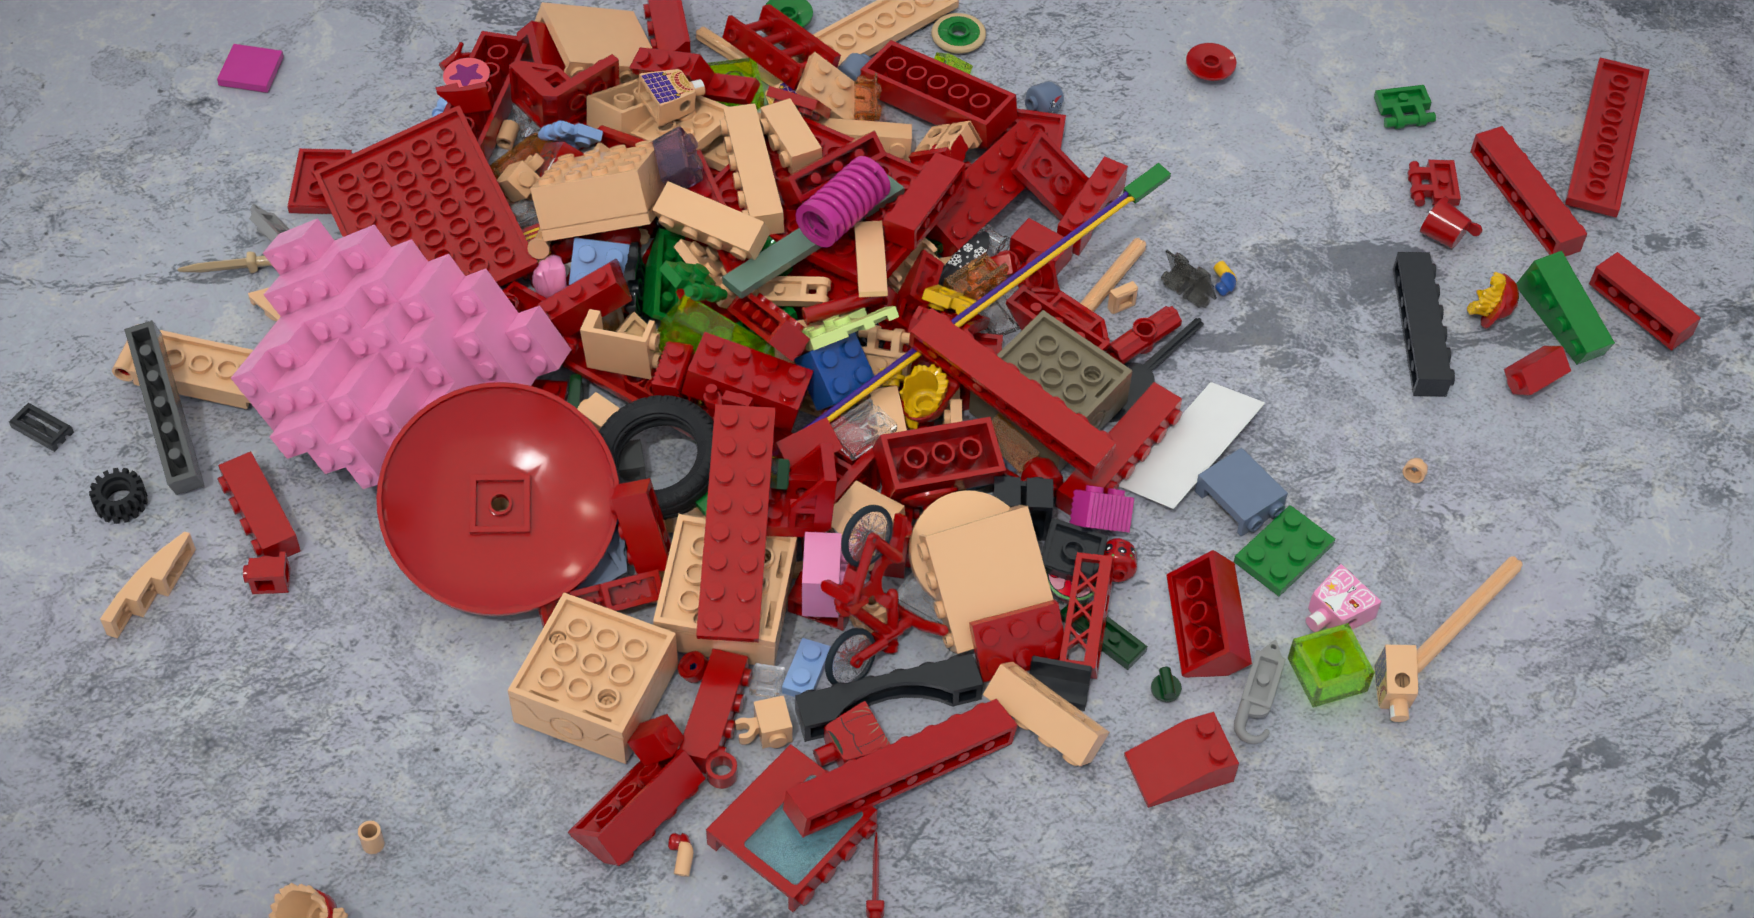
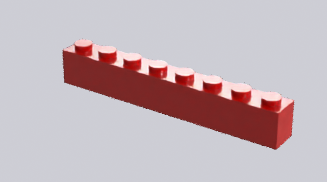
[909,308,1116,480]
[783,698,1017,837]

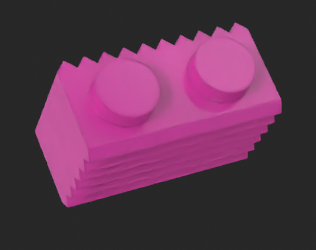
[1069,485,1135,533]

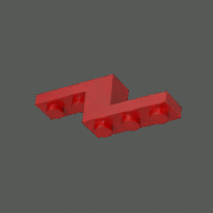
[629,47,761,105]

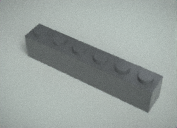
[124,320,205,495]

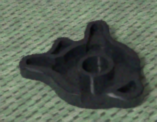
[624,242,646,317]

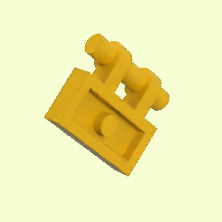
[922,285,976,315]

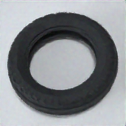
[599,395,714,520]

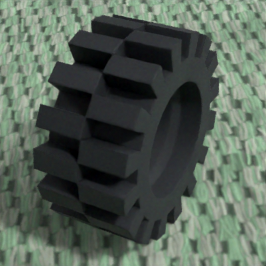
[89,468,148,524]

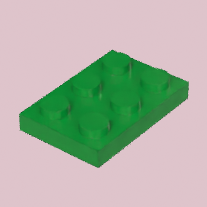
[1233,505,1336,597]

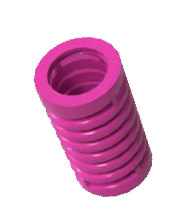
[796,156,891,247]

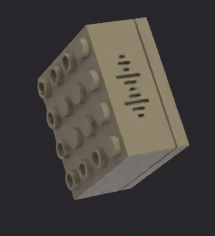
[969,310,1132,471]

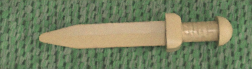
[178,251,272,273]

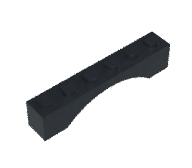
[795,654,983,742]

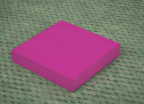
[217,44,284,93]

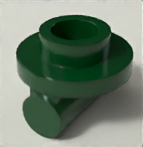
[1151,666,1182,702]

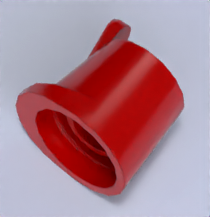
[1420,196,1483,249]

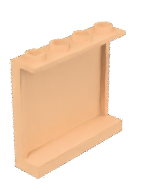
[535,2,652,84]
[917,505,1053,654]

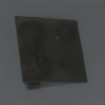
[1161,250,1217,308]

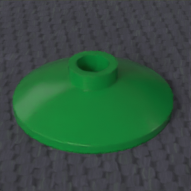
[766,0,813,28]

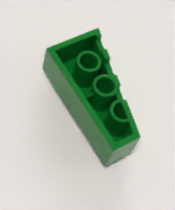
[1516,251,1615,365]

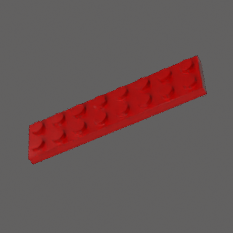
[1565,57,1650,218]
[696,404,776,643]

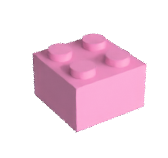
[802,532,847,618]

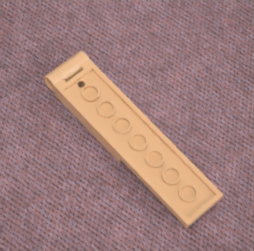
[112,324,253,409]

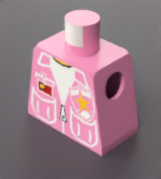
[1306,564,1382,636]

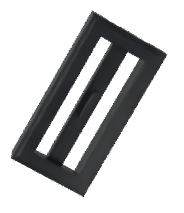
[9,403,74,452]

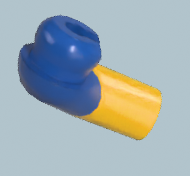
[1213,261,1237,296]

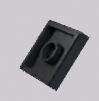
[1041,518,1108,587]

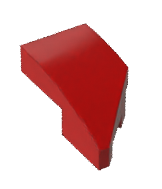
[435,82,491,113]

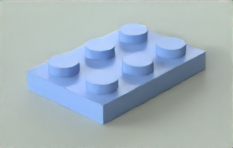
[569,237,630,327]

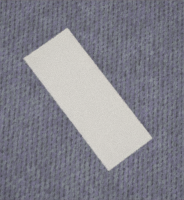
[1119,382,1265,509]

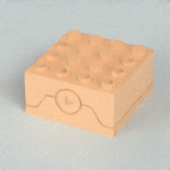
[530,140,670,242]
[653,514,797,668]
[508,593,678,764]

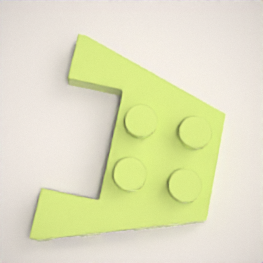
[802,306,899,350]

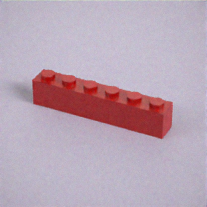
[1470,126,1587,257]
[1055,382,1182,515]

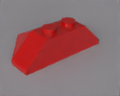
[1006,285,1110,351]

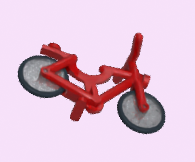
[821,505,949,685]

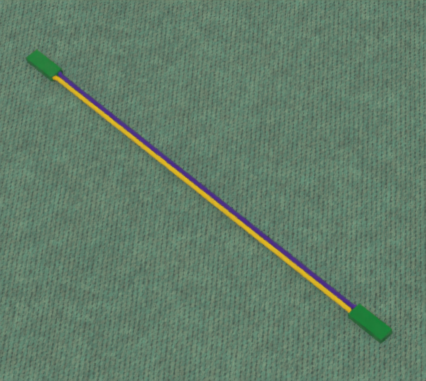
[695,163,1171,517]

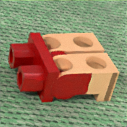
[909,121,982,167]

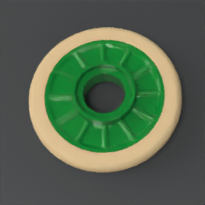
[931,13,986,53]

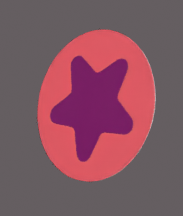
[443,58,490,87]

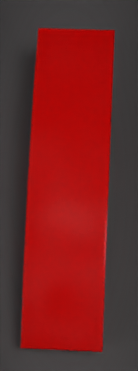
[883,250,945,350]
[538,569,662,628]

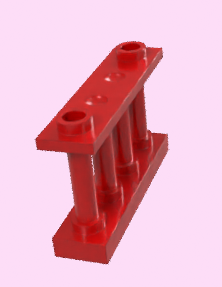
[722,4,841,90]

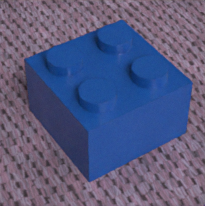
[794,332,874,411]

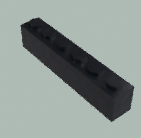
[1393,252,1455,397]

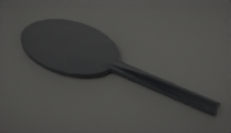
[1109,318,1204,422]

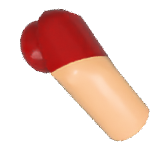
[668,833,694,877]

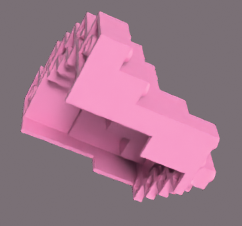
[231,218,571,489]

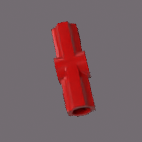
[1105,306,1182,364]

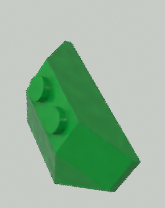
[642,228,695,325]

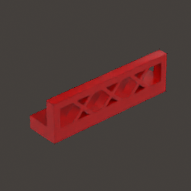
[1060,552,1115,679]

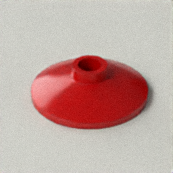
[1186,43,1237,81]
[900,487,958,511]

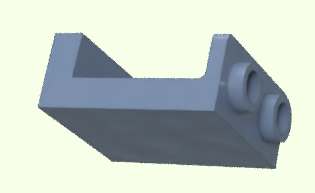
[1195,447,1288,537]

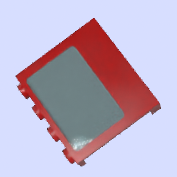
[706,744,878,912]

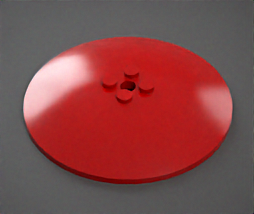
[376,382,619,616]

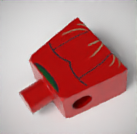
[813,701,891,767]

